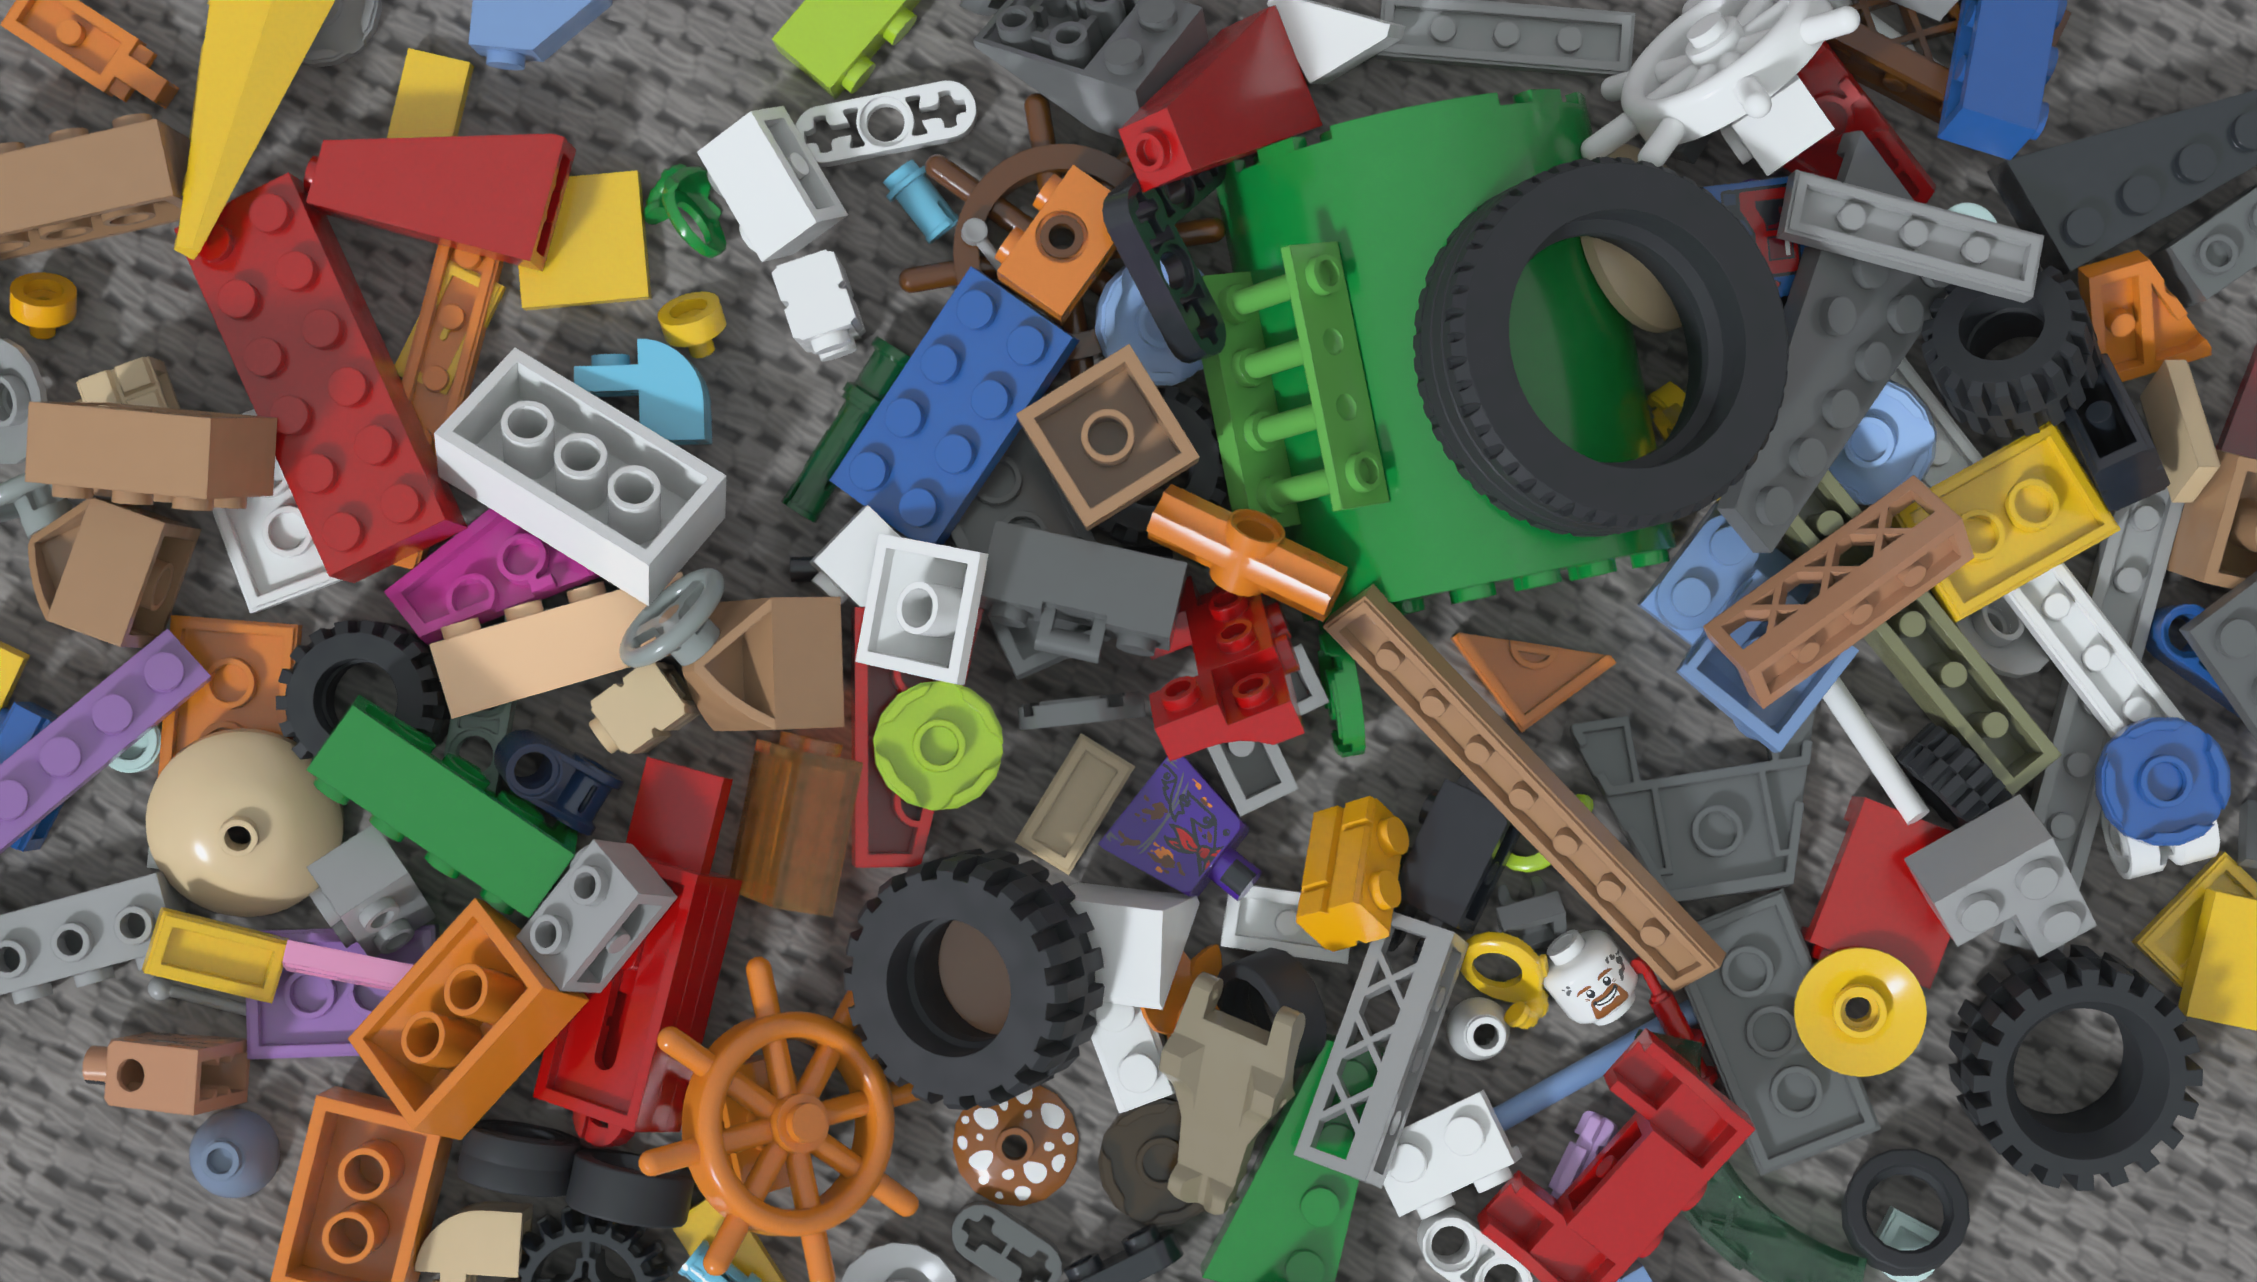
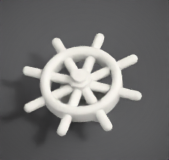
[1580,0,1860,176]

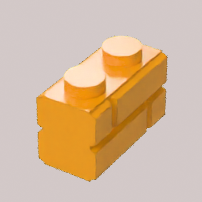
[1296,796,1409,952]

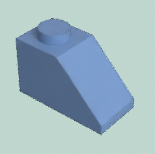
[468,0,613,70]

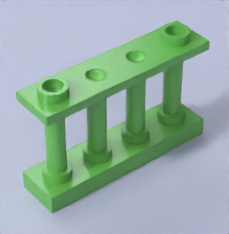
[1202,241,1390,528]

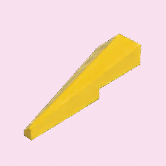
[174,0,335,260]

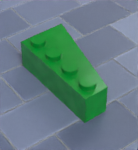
[306,695,578,918]
[1201,1033,1385,1282]

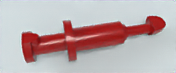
[1630,956,1718,1085]

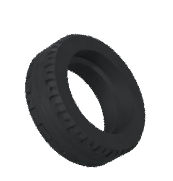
[1413,157,1789,537]

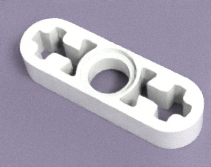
[795,81,977,167]

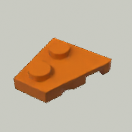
[2077,250,2212,382]

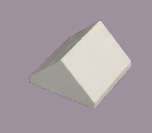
[855,533,989,685]
[1068,882,1200,1010]

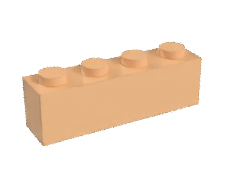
[429,572,683,719]

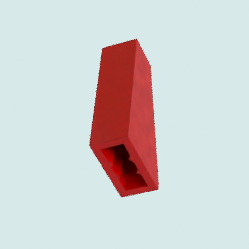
[1118,5,1323,192]
[303,134,576,272]

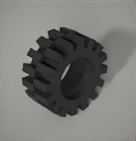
[1894,722,2013,829]

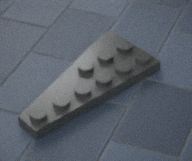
[1717,130,1949,553]

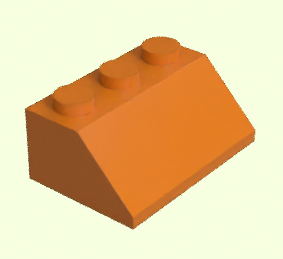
[348,898,589,1140]

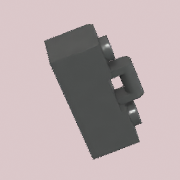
[979,520,1187,664]

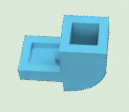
[574,339,712,445]

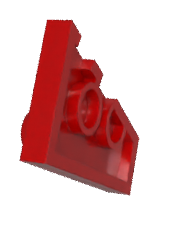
[1782,41,1936,204]

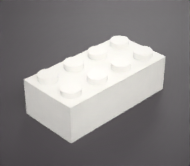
[434,348,726,606]

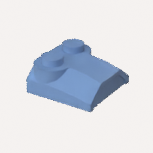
[1638,503,1814,646]
[1676,570,1859,753]

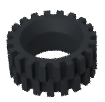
[1948,944,2203,1191]

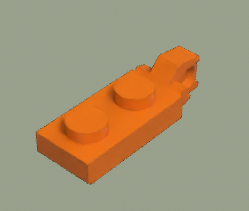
[0,0,180,109]

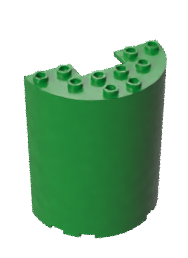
[1216,89,1677,632]

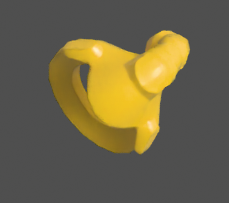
[1460,932,1549,1029]

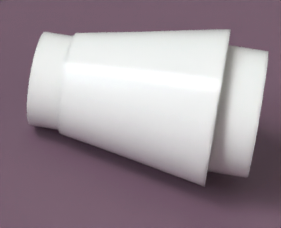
[1446,997,1510,1061]

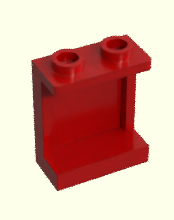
[1800,796,1952,989]

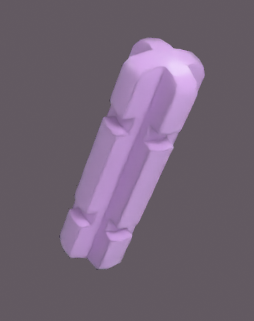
[1548,1111,1618,1199]

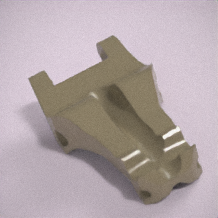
[1159,972,1306,1215]

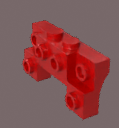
[1149,576,1305,762]
[1477,1028,1756,1282]

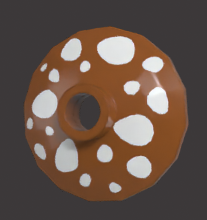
[952,1085,1079,1207]

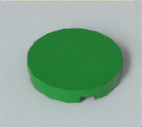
[1317,630,1366,758]

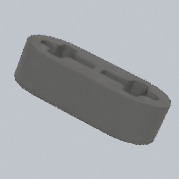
[952,1201,1062,1282]

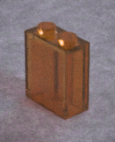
[729,731,863,917]

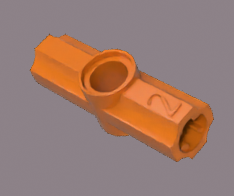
[1146,484,1348,622]

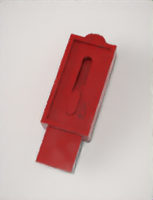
[533,757,743,1147]

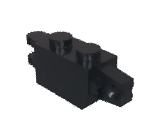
[1387,773,1521,964]

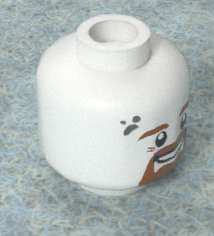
[1543,930,1638,1026]

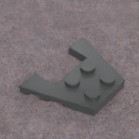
[1569,704,1818,904]

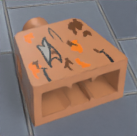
[82,1032,250,1116]

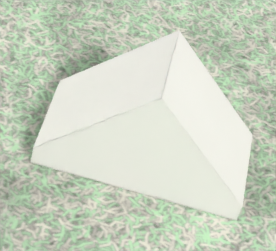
[1267,0,1406,84]

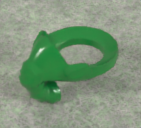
[643,164,727,258]

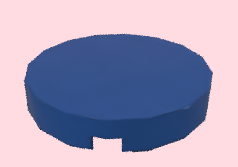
[2095,717,2231,846]

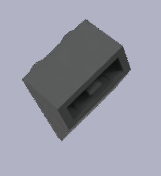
[973,0,1209,140]

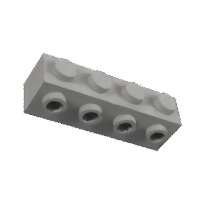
[0,872,185,1004]

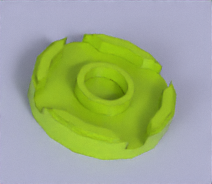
[873,681,1003,810]

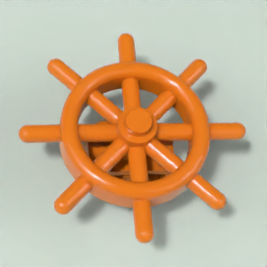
[638,956,920,1282]

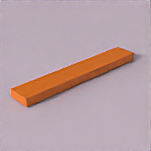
[393,244,504,570]

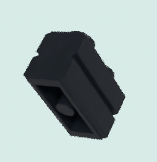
[2063,353,2171,511]

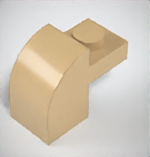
[415,1201,533,1282]

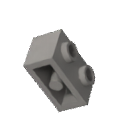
[307,825,436,957]
[516,839,677,993]

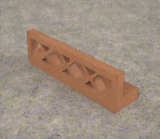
[1703,475,1974,709]

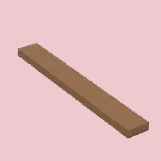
[1323,584,1726,992]

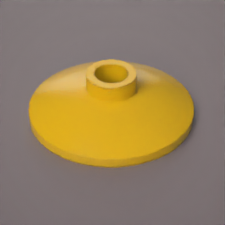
[1794,947,1927,1077]

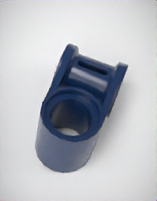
[494,729,624,836]

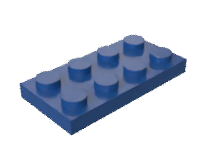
[829,266,1080,545]

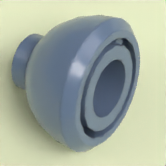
[189,1109,280,1198]

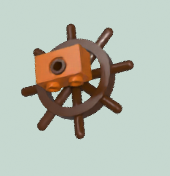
[898,93,1226,379]

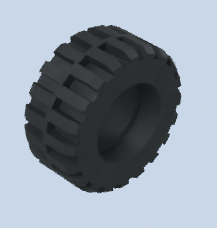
[844,848,1105,1110]

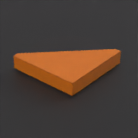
[1450,632,1616,733]

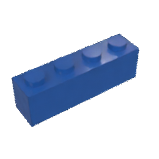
[1937,0,2068,160]

